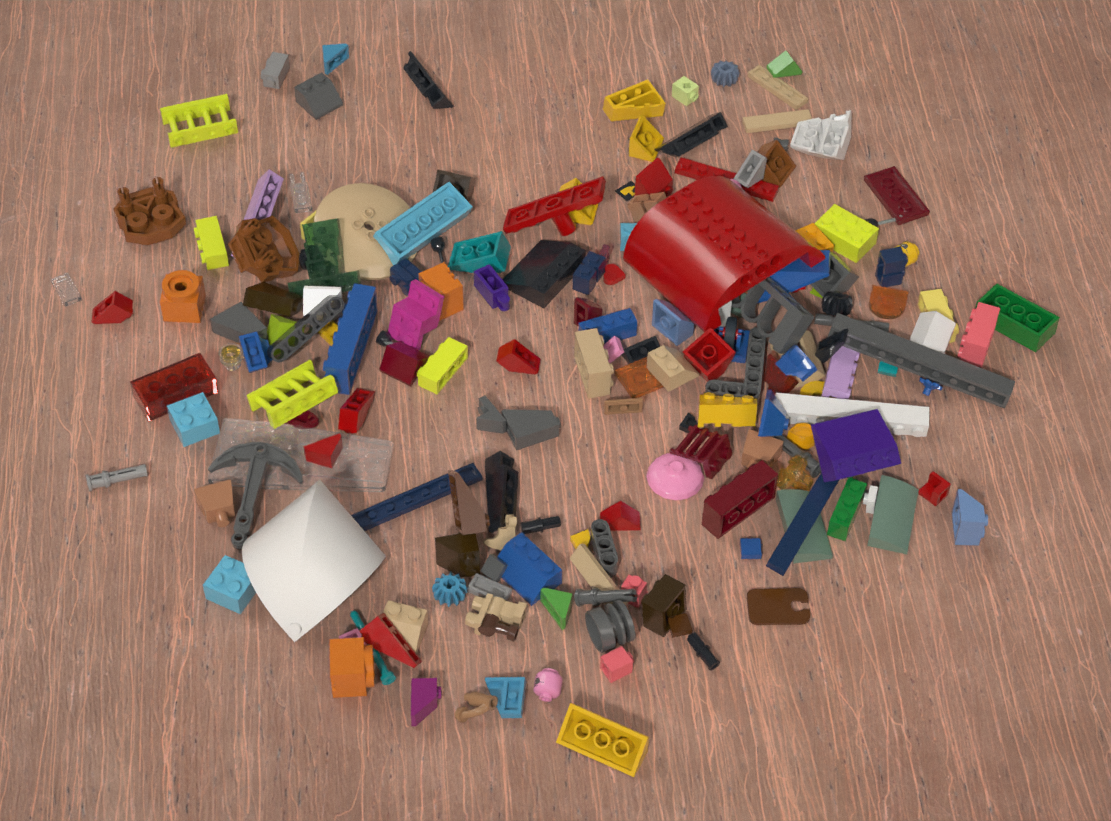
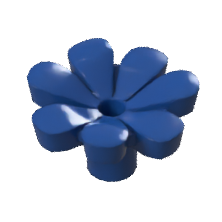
[919,377,943,396]

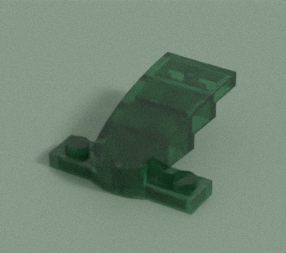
[288,218,361,299]

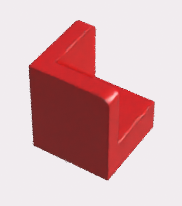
[918,471,951,506]

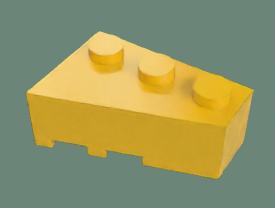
[602,79,666,122]
[698,392,757,427]

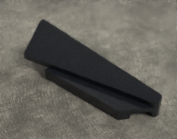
[403,50,455,109]
[654,112,728,157]
[485,451,519,533]

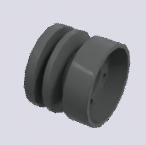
[585,600,636,653]

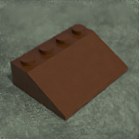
[448,470,490,535]

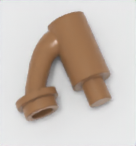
[455,691,498,723]

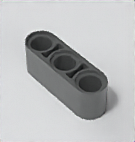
[591,519,618,578]

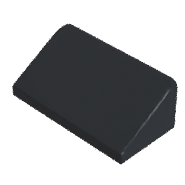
[621,336,660,367]

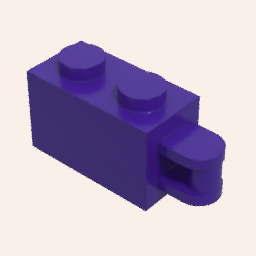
[474,264,510,311]

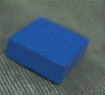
[740,538,762,559]

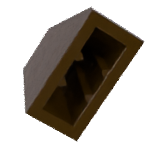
[243,282,302,316]

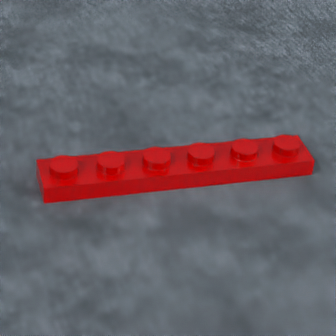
[674,157,779,202]

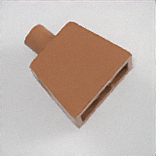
[741,429,784,471]
[194,479,235,527]

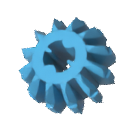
[432,572,467,607]

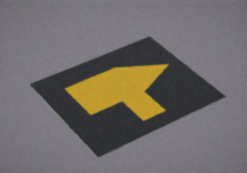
[615,181,635,201]

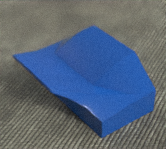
[239,332,272,373]
[775,344,817,382]

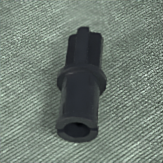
[521,516,561,535]
[687,632,720,671]

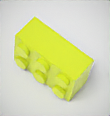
[814,204,879,263]

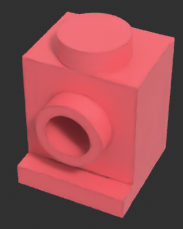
[621,575,648,608]

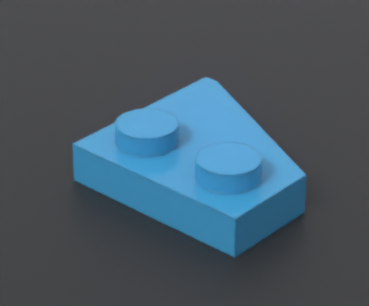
[485,677,526,718]

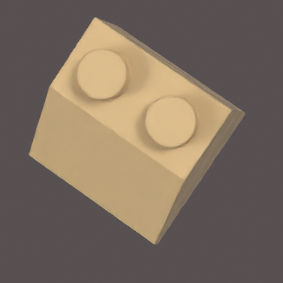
[646,345,699,392]
[383,600,428,654]

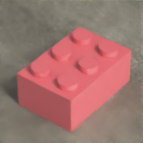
[957,302,1000,368]

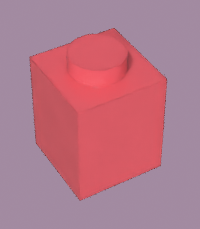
[600,646,634,683]

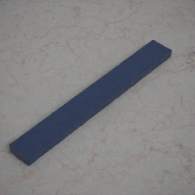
[351,463,483,531]
[766,472,839,576]

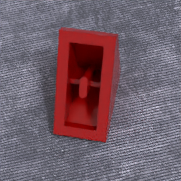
[303,433,343,468]
[600,500,640,531]

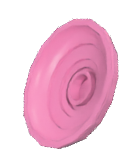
[646,453,704,500]

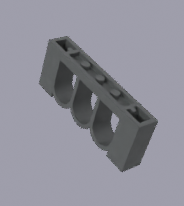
[731,277,814,354]

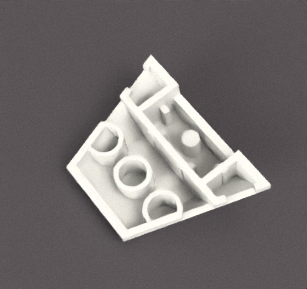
[790,110,852,160]

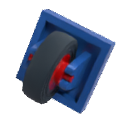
[714,317,750,363]

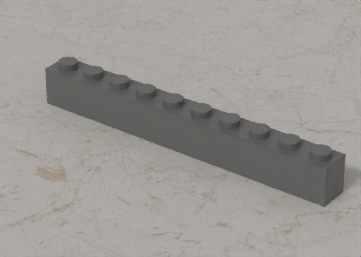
[827,313,1015,409]

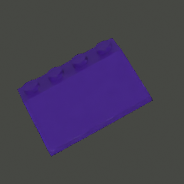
[811,409,901,482]

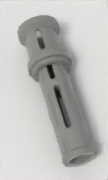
[85,464,148,492]

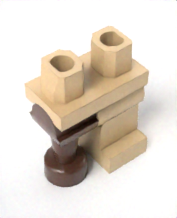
[465,593,527,642]

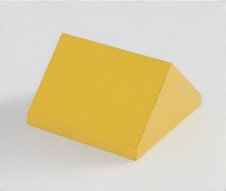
[629,115,664,162]

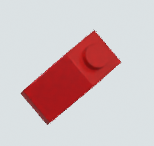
[91,291,133,324]
[496,339,541,375]

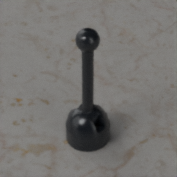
[430,237,445,263]

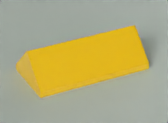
[556,703,649,777]

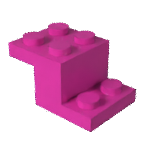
[388,279,444,350]

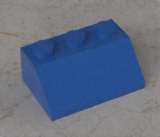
[497,532,562,606]

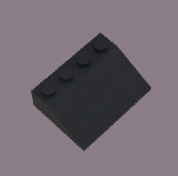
[502,240,586,309]

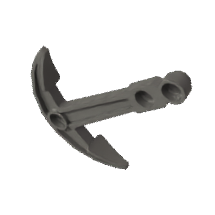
[208,442,303,550]

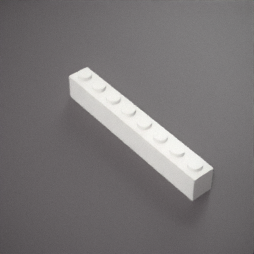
[775,393,929,437]

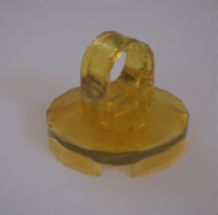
[777,455,813,491]

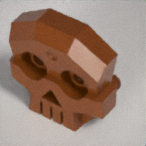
[113,177,186,246]
[228,215,299,282]

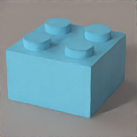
[167,392,220,447]
[203,555,256,614]

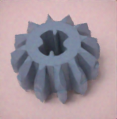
[711,60,739,87]

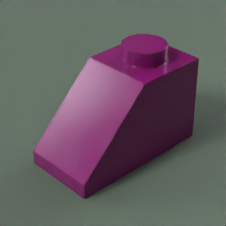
[411,678,442,726]

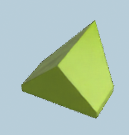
[267,314,306,356]

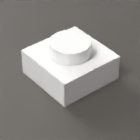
[863,485,878,514]

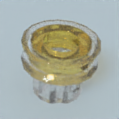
[218,343,244,371]

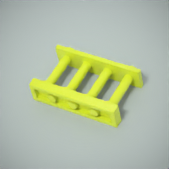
[160,94,238,148]
[246,360,338,429]

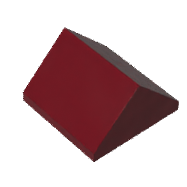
[379,341,430,387]

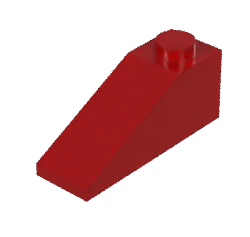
[338,388,375,434]
[359,612,423,668]

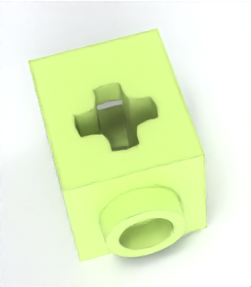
[672,76,699,106]

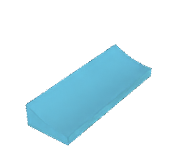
[373,182,473,266]

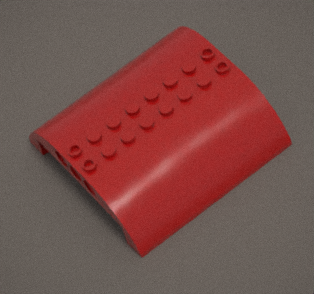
[623,176,825,332]

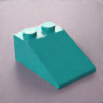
[448,231,511,273]

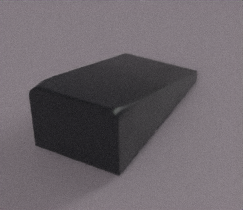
[815,329,849,363]

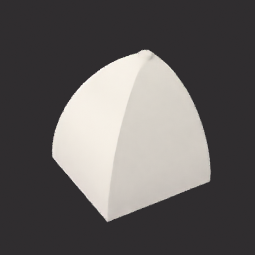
[242,480,386,642]

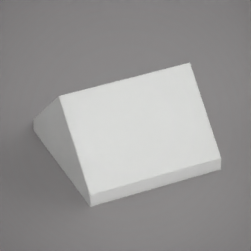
[910,311,956,354]

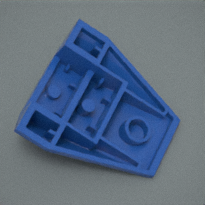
[757,250,831,303]

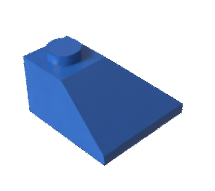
[758,390,789,437]

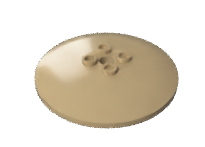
[313,183,417,280]

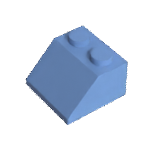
[652,299,694,346]
[951,489,988,546]

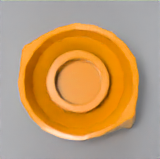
[787,423,815,450]

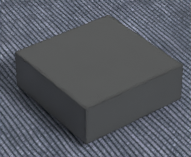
[481,554,508,582]

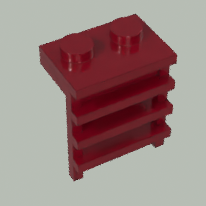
[669,425,732,479]

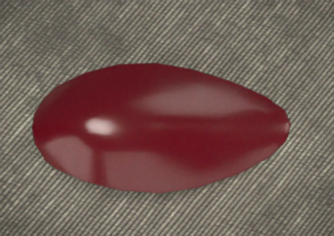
[285,410,319,430]

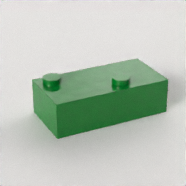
[975,284,1060,353]

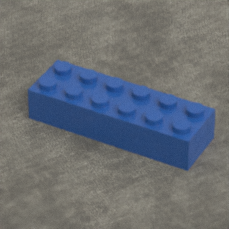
[323,283,378,395]

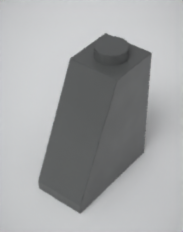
[210,302,268,343]
[501,409,561,451]

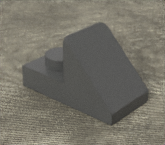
[476,395,506,434]

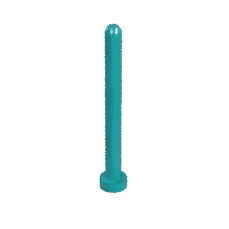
[350,610,396,685]

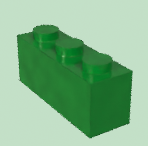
[827,477,867,542]

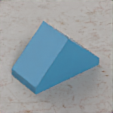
[322,43,349,75]

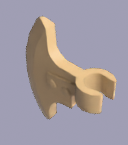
[483,515,517,550]

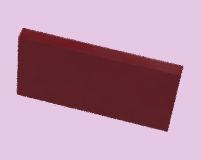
[864,166,930,225]

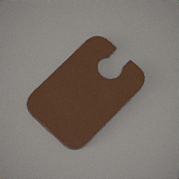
[747,588,810,625]

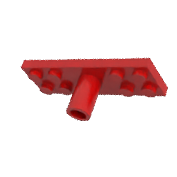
[503,176,606,236]

